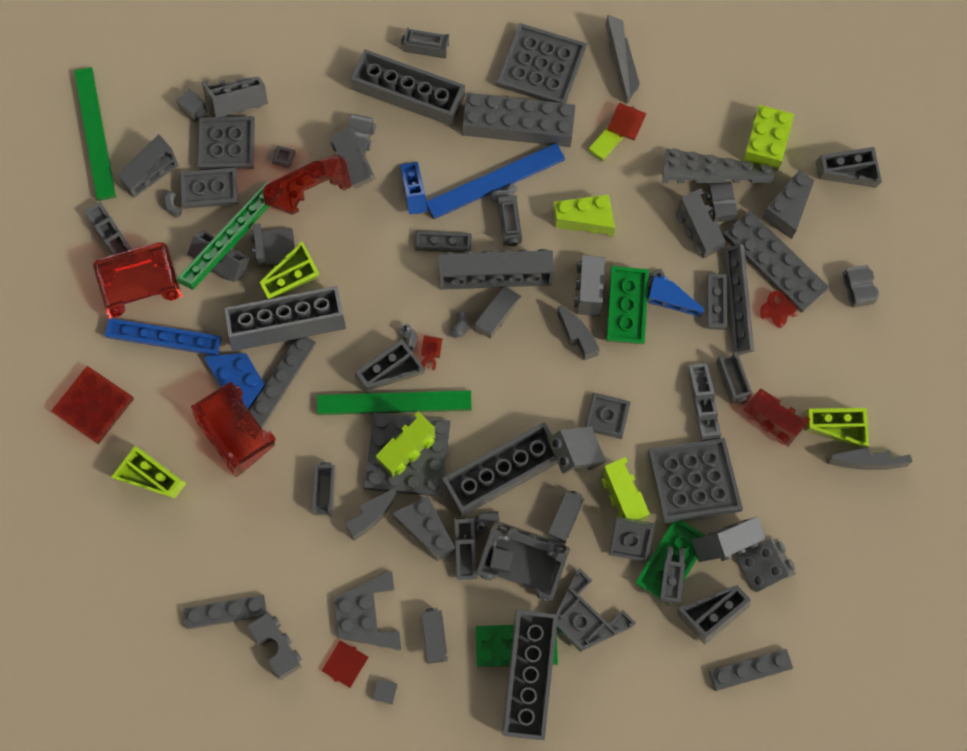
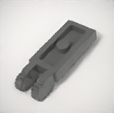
[660,546,685,604]

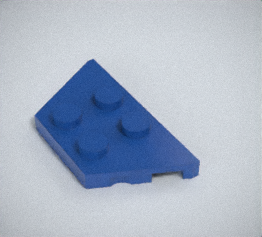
[204,353,265,420]

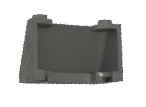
[476,522,570,601]

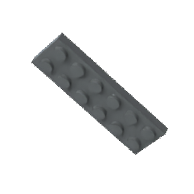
[723,211,829,313]

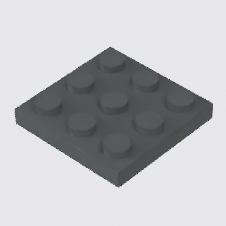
[198,116,255,170]

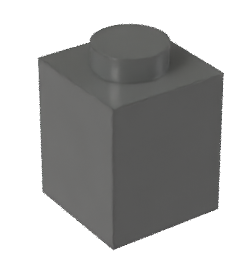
[176,89,208,122]

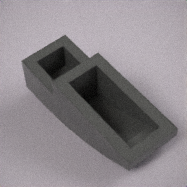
[475,286,521,339]
[557,305,600,360]
[346,488,397,540]
[454,517,477,580]

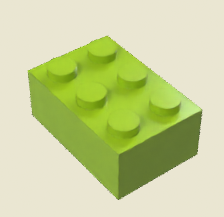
[743,104,794,171]

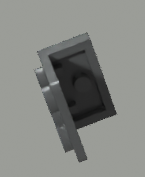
[250,223,295,267]
[738,539,796,592]

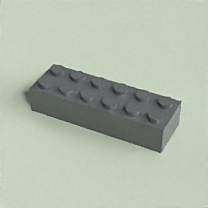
[350,49,465,126]
[463,93,575,147]
[439,249,554,290]
[224,286,346,351]
[442,422,558,517]
[501,610,558,741]

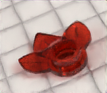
[760,291,798,328]

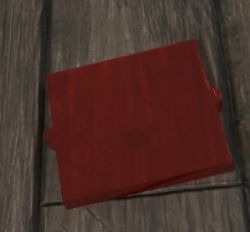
[607,103,647,141]
[322,640,369,688]

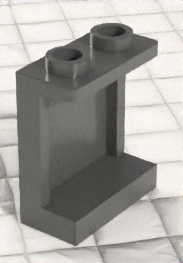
[548,426,606,474]

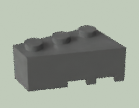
[117,134,179,197]
[676,189,726,259]

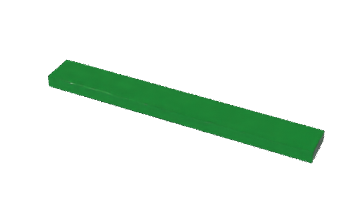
[74,67,116,201]
[177,182,282,290]
[317,390,472,415]

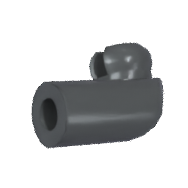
[490,184,517,202]
[163,191,183,218]
[450,311,469,338]
[401,324,417,351]
[474,511,499,533]

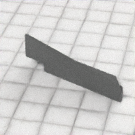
[605,15,640,104]

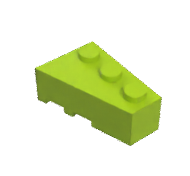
[804,408,869,449]
[376,411,435,477]

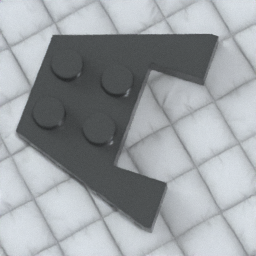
[556,568,636,652]
[334,571,401,650]

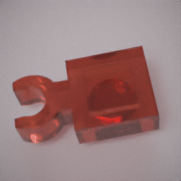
[421,336,443,370]

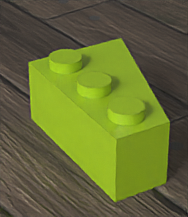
[553,194,615,237]
[260,241,319,299]
[111,446,187,499]
[600,457,650,521]

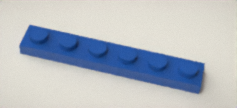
[104,318,222,356]

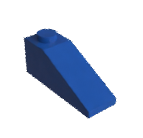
[400,162,427,214]
[647,276,705,317]

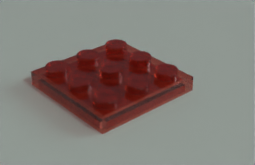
[51,366,134,445]

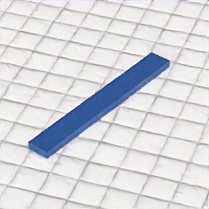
[426,143,565,219]

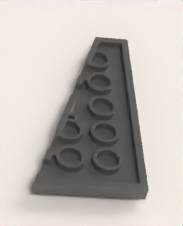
[662,148,774,183]

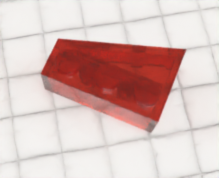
[743,388,811,447]

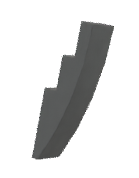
[84,202,141,273]
[688,363,721,441]
[827,448,913,470]

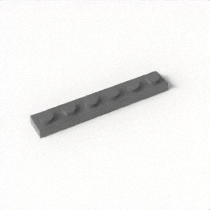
[724,244,754,355]
[238,337,316,439]

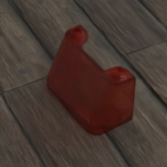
[263,154,351,215]
[93,242,183,319]
[191,382,276,477]

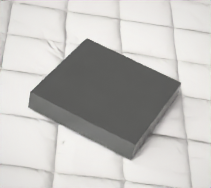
[585,393,630,439]
[608,516,655,562]

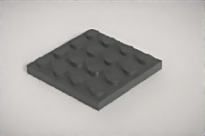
[497,23,587,104]
[364,413,451,497]
[648,438,743,523]

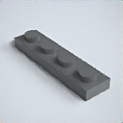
[184,595,267,630]
[709,649,793,691]

